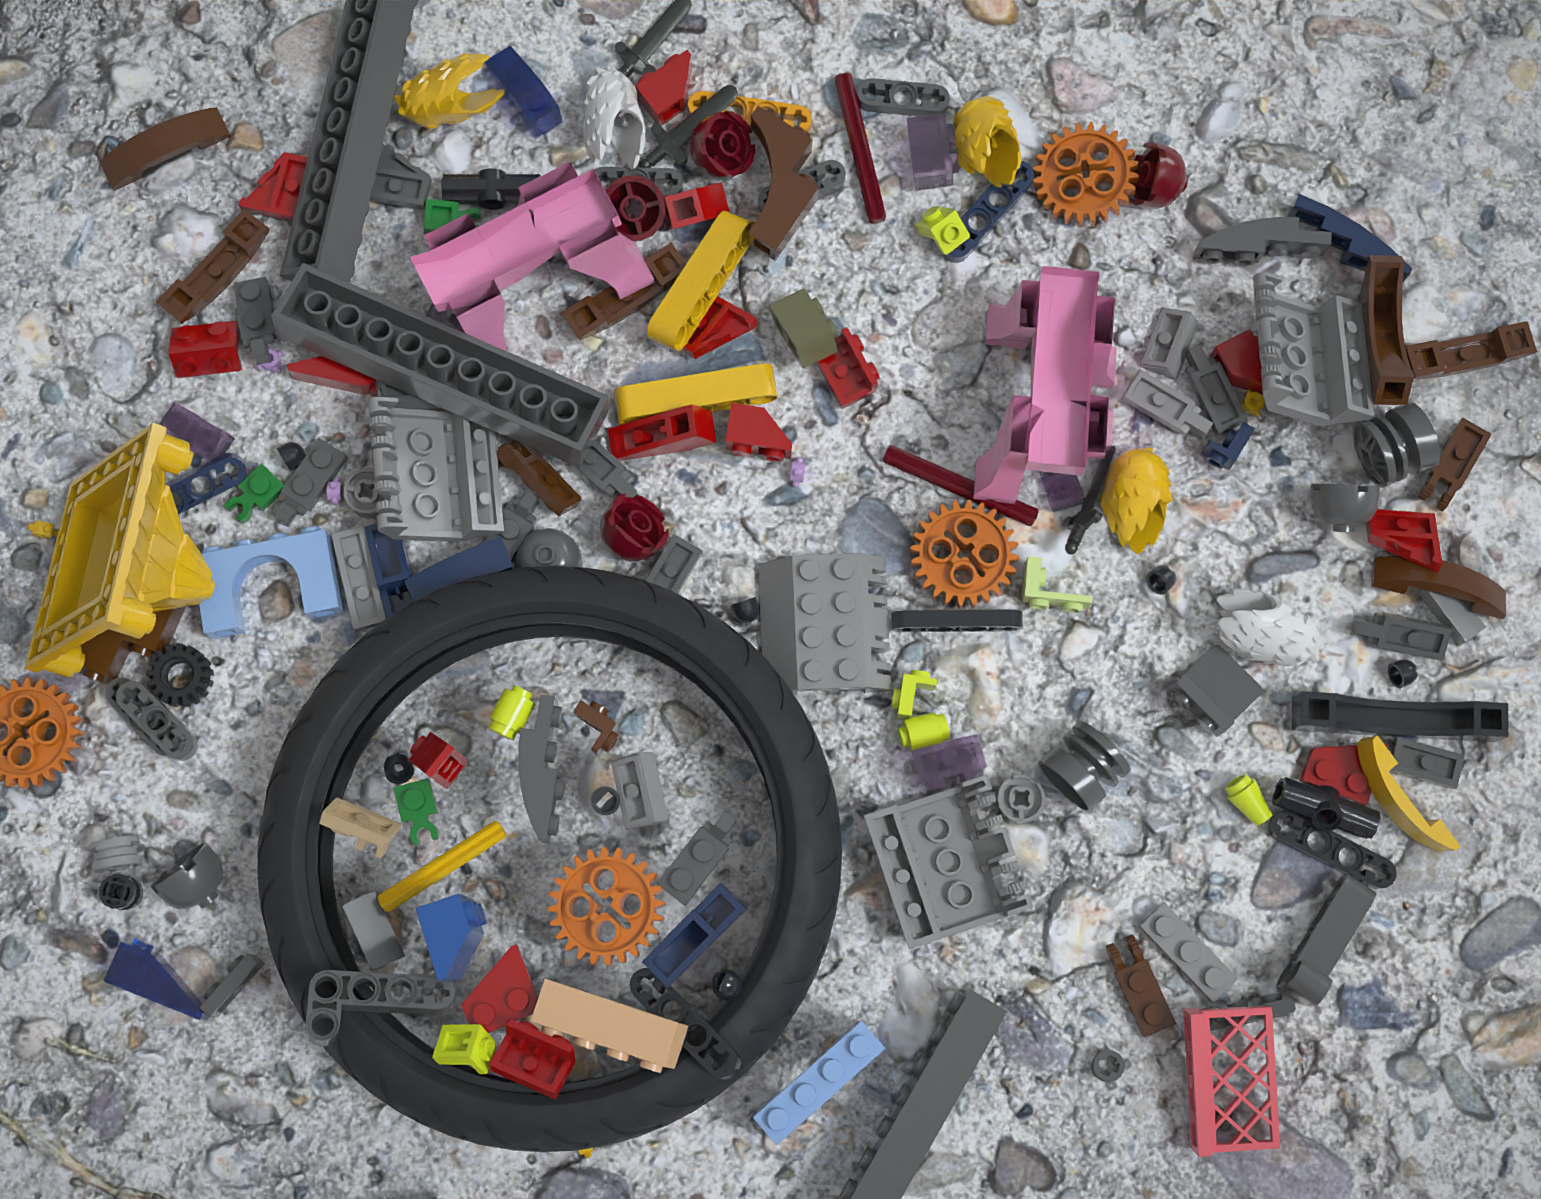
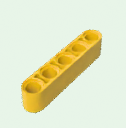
[647,211,755,351]
[613,364,778,425]

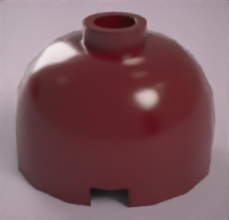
[690,111,756,178]
[1129,141,1188,209]
[606,175,666,241]
[600,493,669,562]

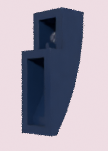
[364,523,414,618]
[404,536,513,602]
[642,883,747,988]

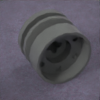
[1353,402,1440,488]
[1038,720,1131,813]

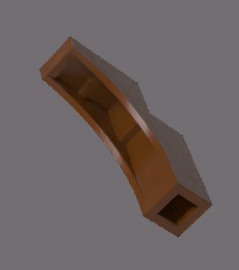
[748,106,819,261]
[1359,255,1414,405]
[80,607,186,683]

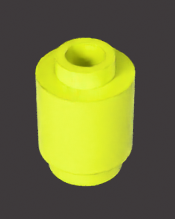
[488,685,536,741]
[898,712,950,753]

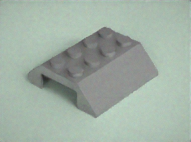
[1253,272,1375,426]
[368,397,504,542]
[758,553,892,696]
[864,775,1033,949]

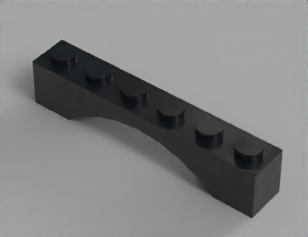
[1292,691,1509,742]

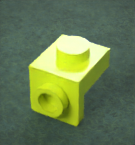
[914,206,970,255]
[891,670,937,719]

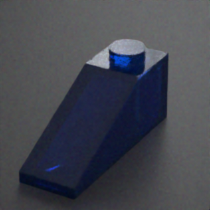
[484,45,563,139]
[103,938,210,1020]

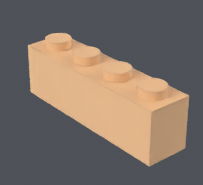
[531,979,688,1073]

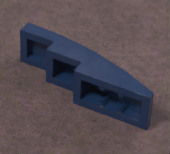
[1287,194,1412,282]

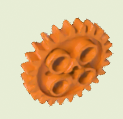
[1033,122,1139,227]
[910,500,1019,609]
[0,677,85,789]
[547,847,666,966]

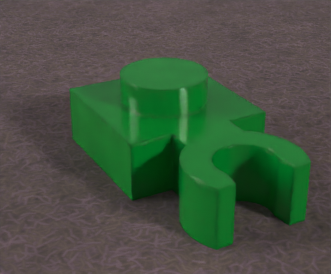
[423,199,481,234]
[225,463,285,524]
[393,778,439,846]

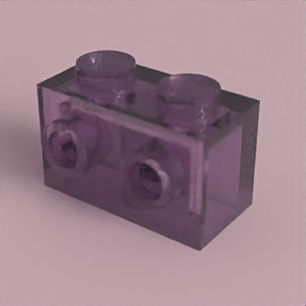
[906,113,959,191]
[908,734,987,792]

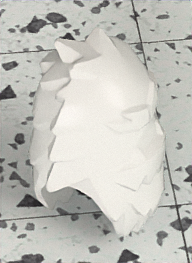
[582,67,645,170]
[1217,589,1325,667]

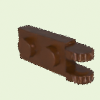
[1418,417,1491,512]
[496,440,582,517]
[1106,934,1176,1038]

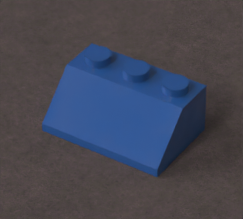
[416,893,487,983]

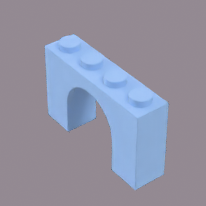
[199,527,345,640]
[753,1021,886,1146]

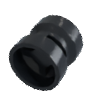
[99,874,143,910]

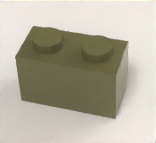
[769,288,838,369]

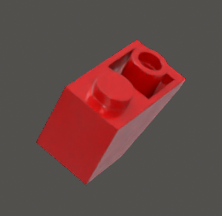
[635,50,692,126]
[664,182,730,231]
[1209,329,1263,395]
[725,403,792,462]

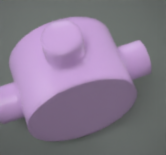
[257,349,284,373]
[790,457,806,487]
[327,477,344,505]

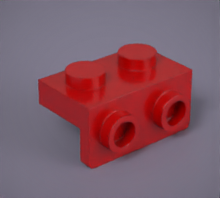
[168,320,242,378]
[816,327,880,409]
[489,1019,576,1099]

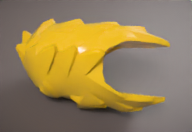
[393,53,505,130]
[953,96,1021,188]
[1100,447,1173,555]

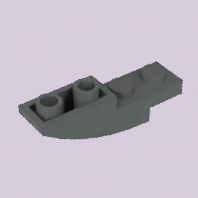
[1193,217,1331,266]
[518,694,565,844]

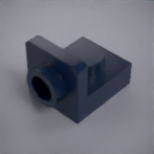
[1201,422,1255,470]

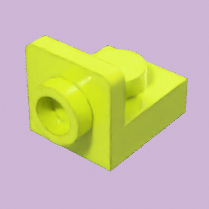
[432,1024,496,1074]

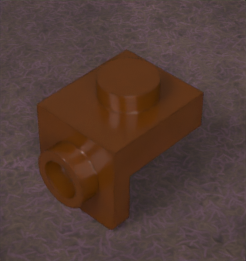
[573,700,620,757]

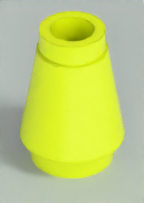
[1224,773,1272,826]

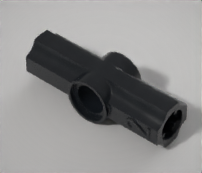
[441,168,541,210]
[1272,777,1381,839]

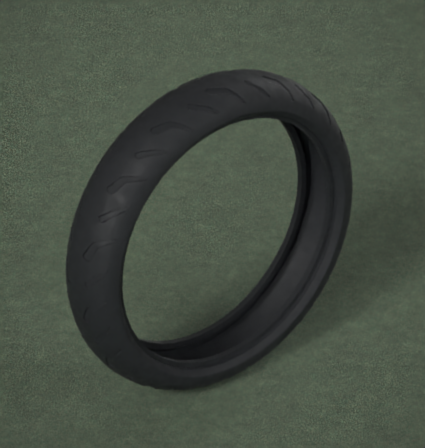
[257,566,842,1152]

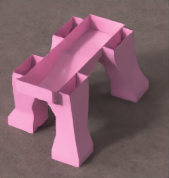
[410,162,655,351]
[973,266,1117,504]

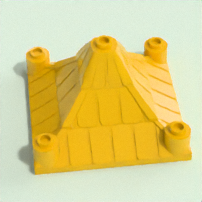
[24,422,215,678]

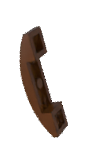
[99,107,231,191]
[156,209,270,324]
[561,243,686,341]
[1405,321,1537,379]
[1371,556,1506,620]

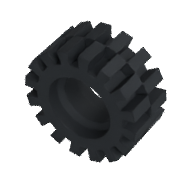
[146,643,214,708]

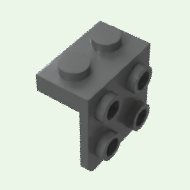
[1169,645,1262,737]

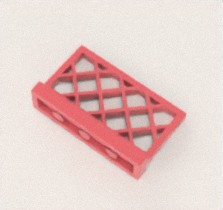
[1183,1005,1280,1157]

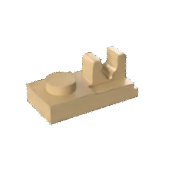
[319,797,402,858]

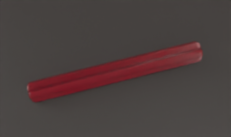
[835,72,886,224]
[883,445,1039,526]

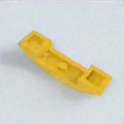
[1357,736,1461,852]

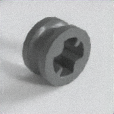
[1091,1050,1125,1082]

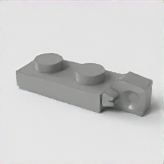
[1121,369,1213,439]

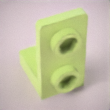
[1021,556,1092,613]

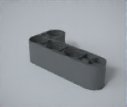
[1276,873,1376,1006]
[305,970,455,1047]

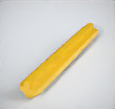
[377,821,506,912]

